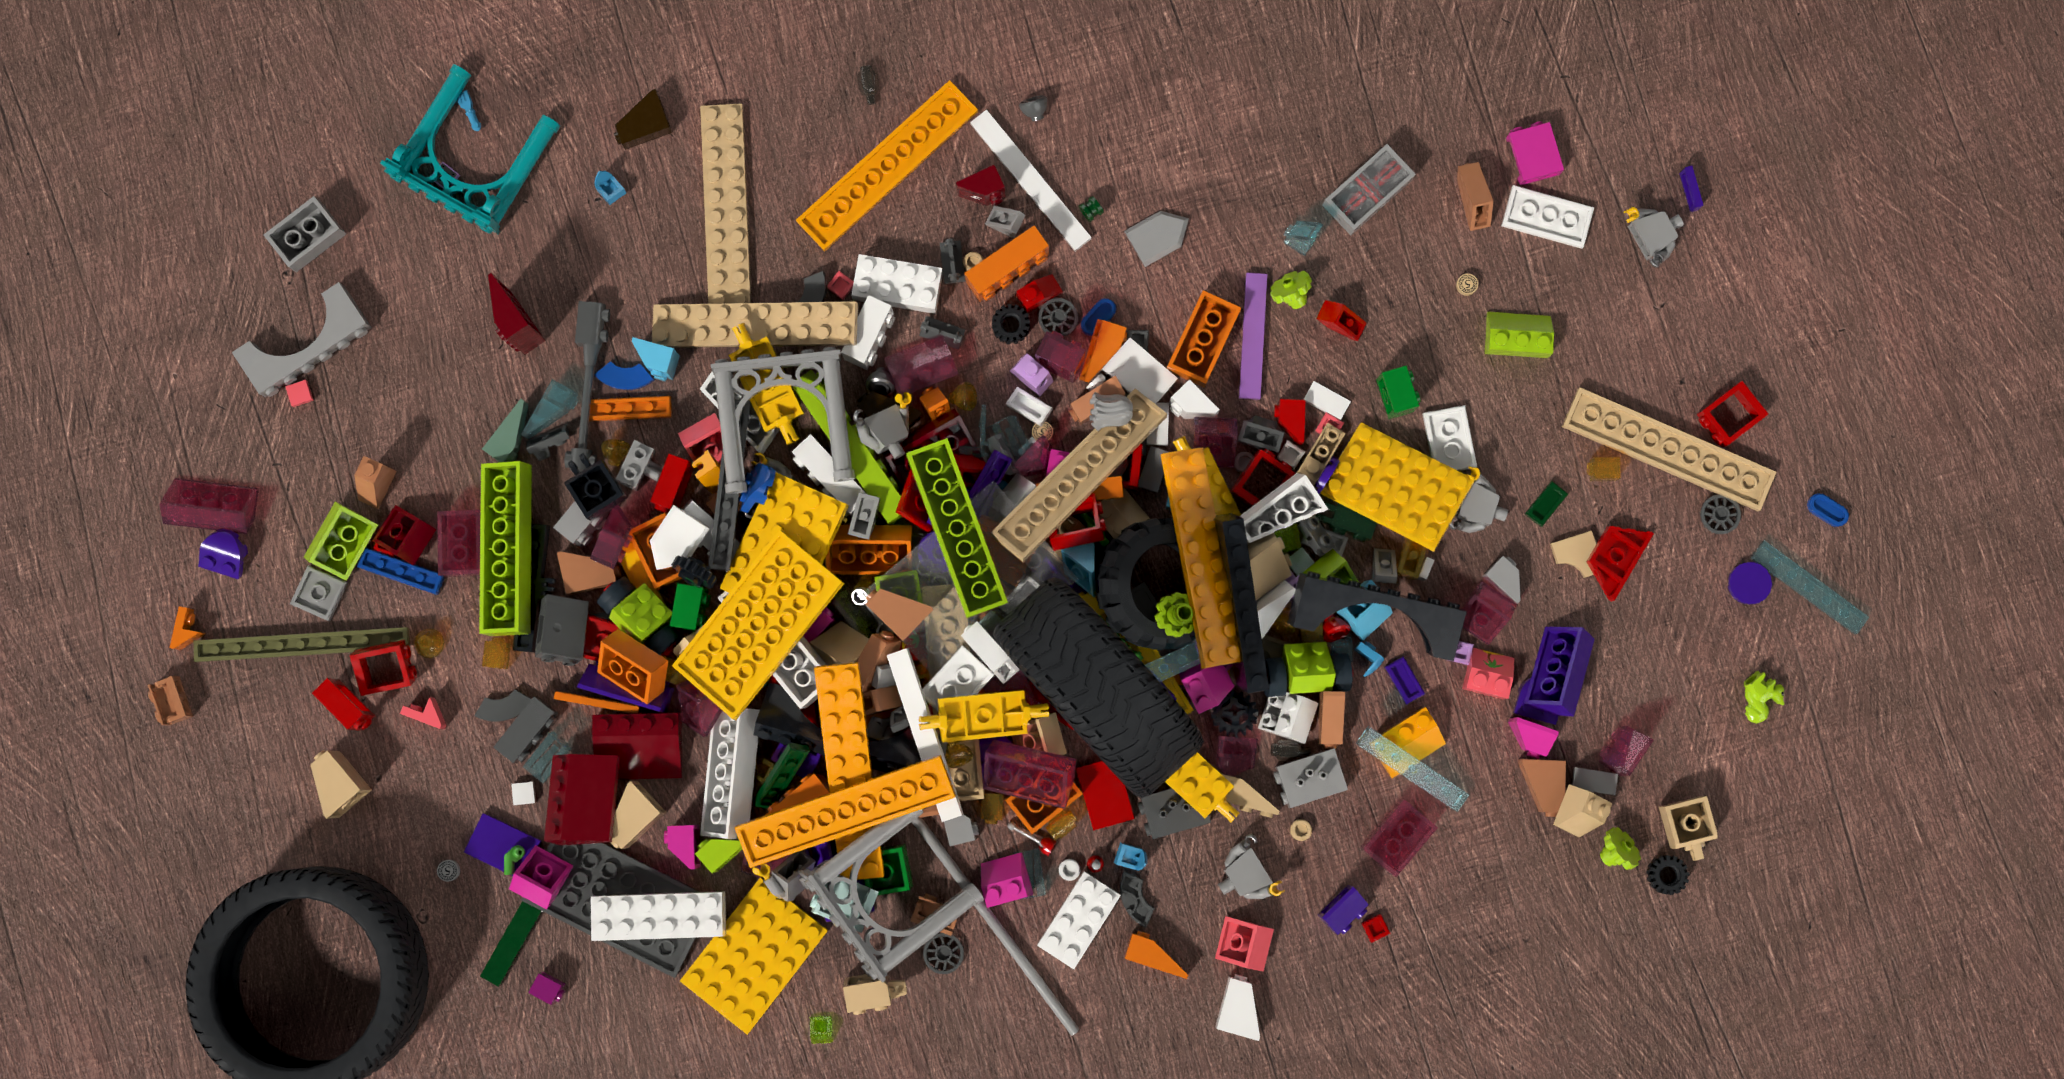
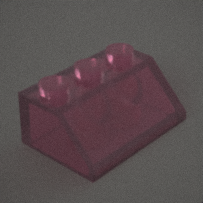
[884,335,959,396]

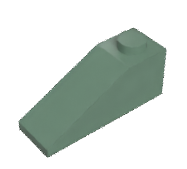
[482,399,529,462]

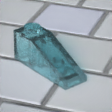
[1283,221,1323,256]
[521,379,578,440]

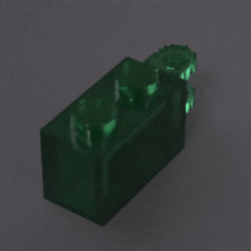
[1315,502,1377,543]

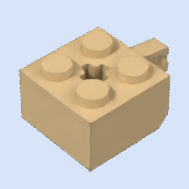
[1659,796,1717,861]
[843,974,907,1015]

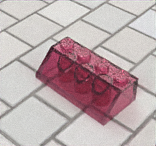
[159,478,259,534]
[983,740,1076,809]

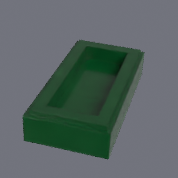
[1525,481,1568,527]

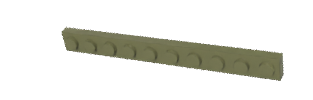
[193,627,410,662]

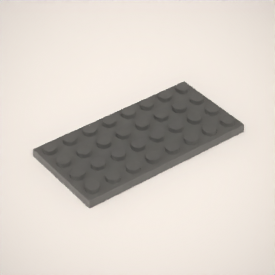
[521,843,700,978]

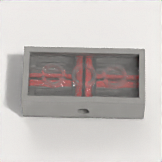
[1322,144,1416,236]

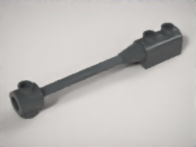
[564,301,610,472]

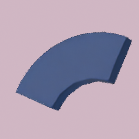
[594,361,655,390]

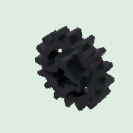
[671,555,717,589]
[1211,691,1258,738]

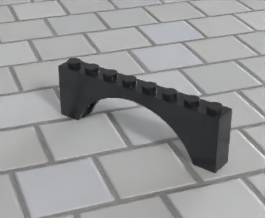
[1214,513,1269,693]
[1287,571,1467,661]
[753,682,921,773]

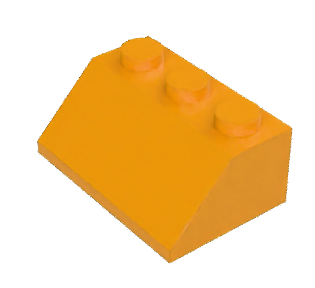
[1368,707,1446,779]

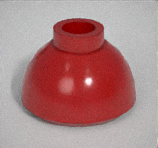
[1322,614,1351,642]

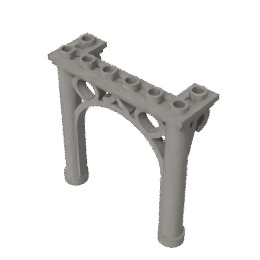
[711,347,855,494]
[799,809,984,983]

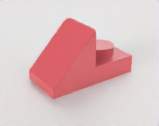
[400,697,446,729]

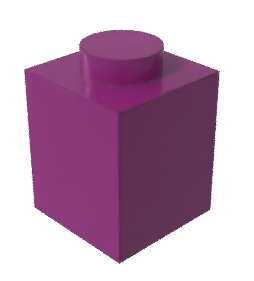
[528,972,565,1005]

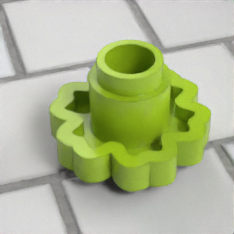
[1270,271,1312,309]
[1155,592,1194,637]
[1600,827,1641,870]

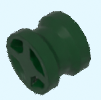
[1078,196,1104,222]

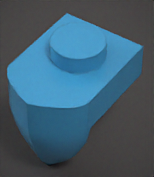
[594,171,626,205]
[1354,641,1384,677]
[1114,842,1148,871]

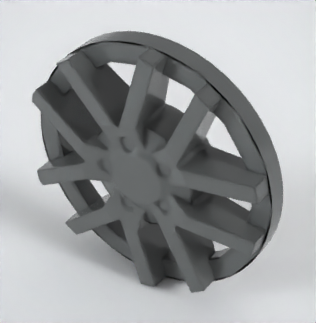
[1038,298,1078,337]
[1700,494,1741,534]
[923,933,964,974]

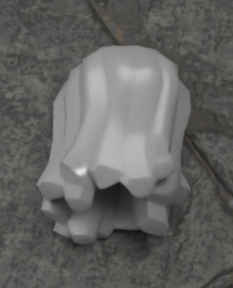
[1089,392,1133,431]

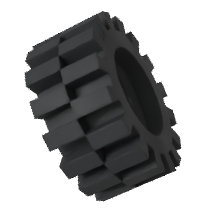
[992,304,1030,344]
[1646,855,1690,895]

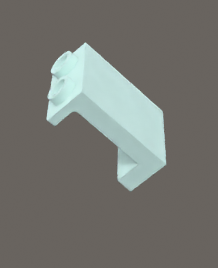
[810,875,879,933]

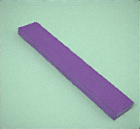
[1239,273,1267,400]

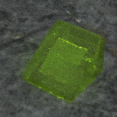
[810,1016,833,1044]

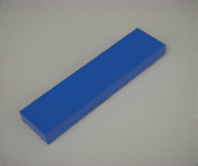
[357,547,445,595]

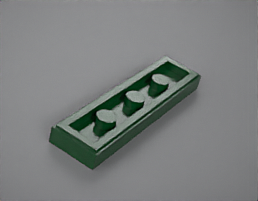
[753,743,810,808]
[480,901,542,987]

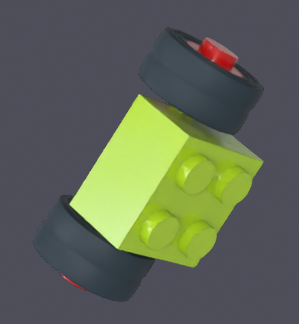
[597,577,682,657]
[1264,642,1354,697]

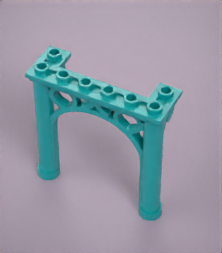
[380,64,561,235]

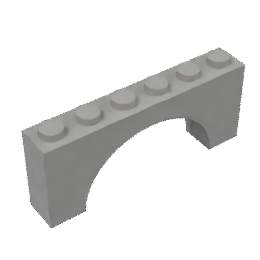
[232,282,372,397]

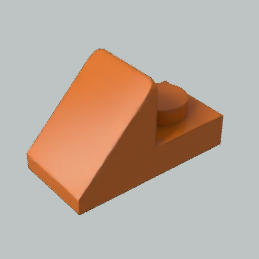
[169,606,206,650]

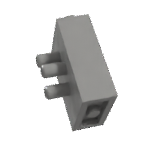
[616,440,663,491]
[1273,748,1348,808]

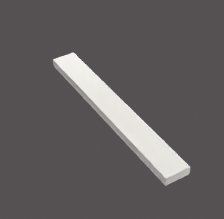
[970,110,1092,252]
[887,648,964,822]

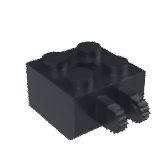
[564,453,627,521]

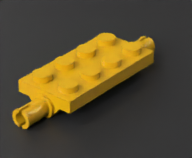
[729,323,805,445]
[1173,436,1241,516]
[918,690,1049,743]
[1165,752,1240,823]

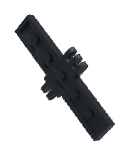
[513,524,556,653]

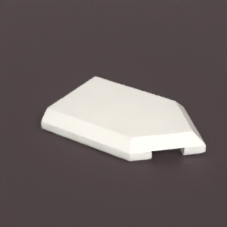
[650,505,710,570]

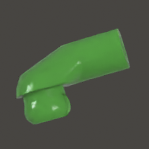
[504,845,525,875]

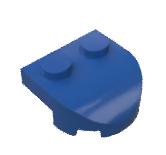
[739,463,776,513]

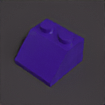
[1318,885,1369,935]

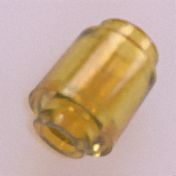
[1045,809,1077,841]

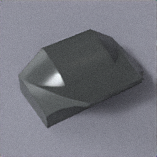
[1237,415,1285,454]

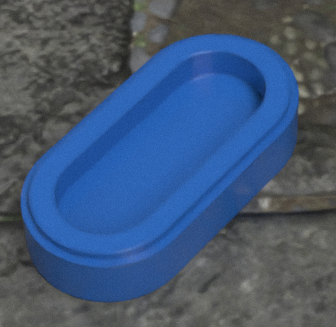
[1081,299,1116,336]
[1807,493,1849,527]

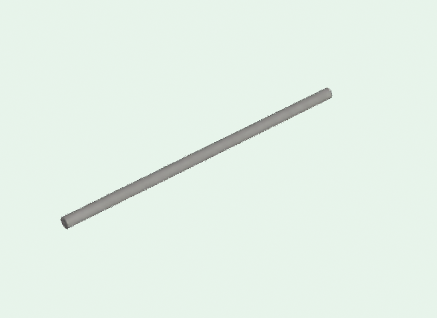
[912,817,1080,1036]

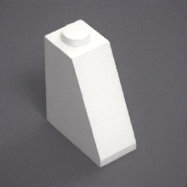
[961,621,1019,684]
[1215,974,1260,1041]

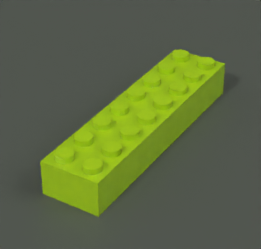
[792,369,904,525]
[906,438,1008,618]
[479,461,532,636]

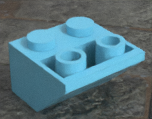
[1336,580,1393,641]

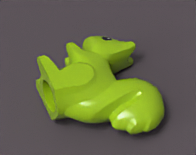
[1744,671,1784,724]

